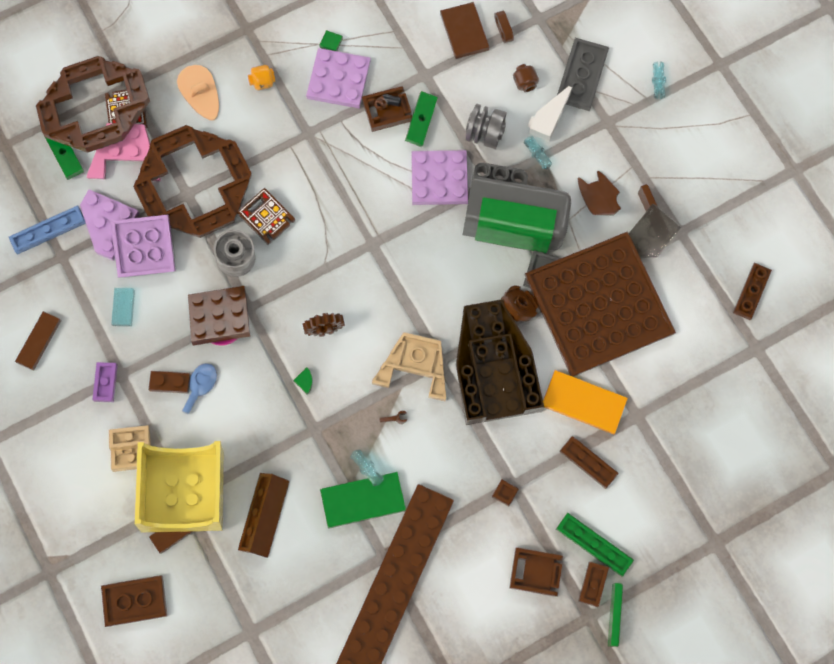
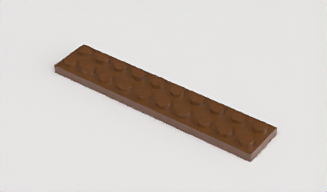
[336,484,454,664]

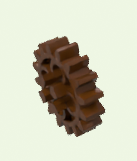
[302,313,345,337]

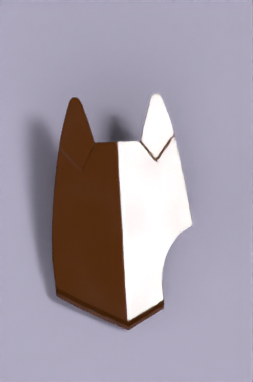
[578,171,621,216]

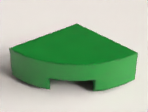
[293,367,313,395]

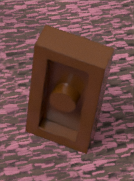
[148,371,191,394]
[578,561,609,608]

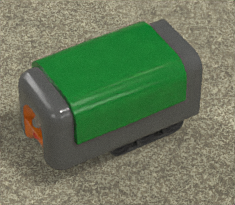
[462,163,571,253]

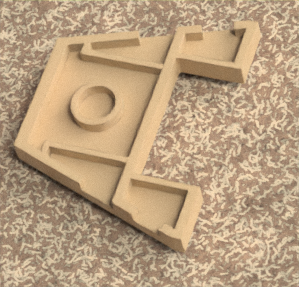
[372,332,446,401]

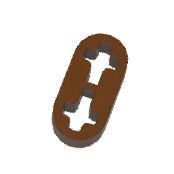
[494,10,514,43]

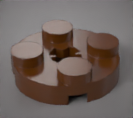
[501,285,538,322]

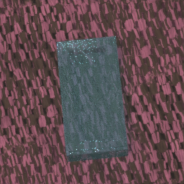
[111,288,135,327]

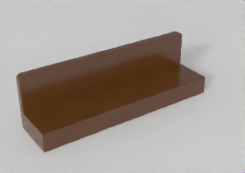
[238,473,289,558]

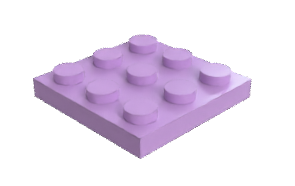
[306,48,371,109]
[412,150,468,205]
[111,215,176,278]

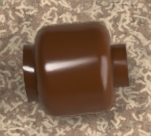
[513,64,539,93]

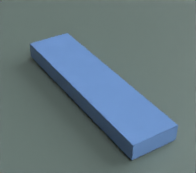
[9,205,86,255]

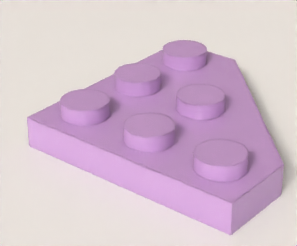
[80,190,140,261]

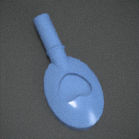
[182,363,217,414]

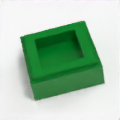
[319,30,343,51]

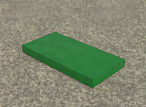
[320,472,406,529]

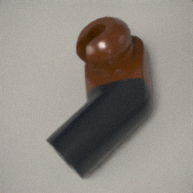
[374,94,402,110]

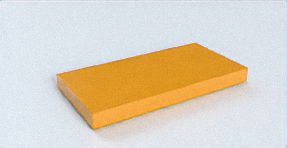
[543,370,628,435]

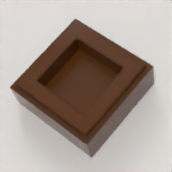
[492,479,519,507]

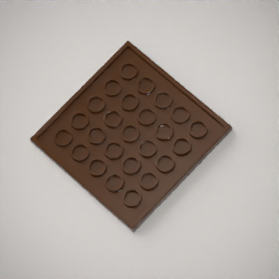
[524,231,676,377]

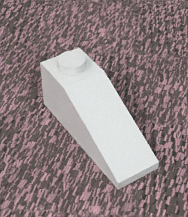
[528,86,572,141]

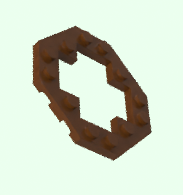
[36,56,150,153]
[133,125,252,238]

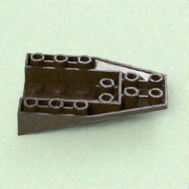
[456,299,544,425]

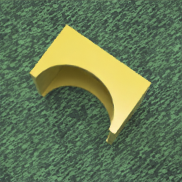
[135,441,224,533]

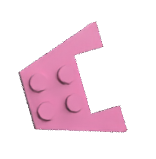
[87,123,160,181]

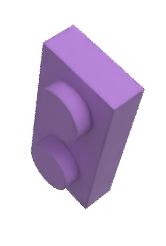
[92,362,118,402]

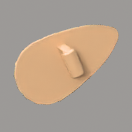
[177,65,219,121]

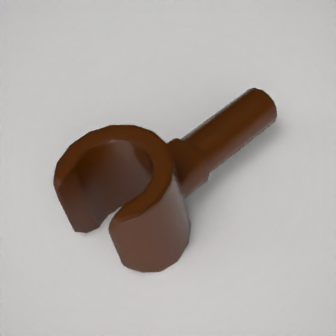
[380,411,407,424]

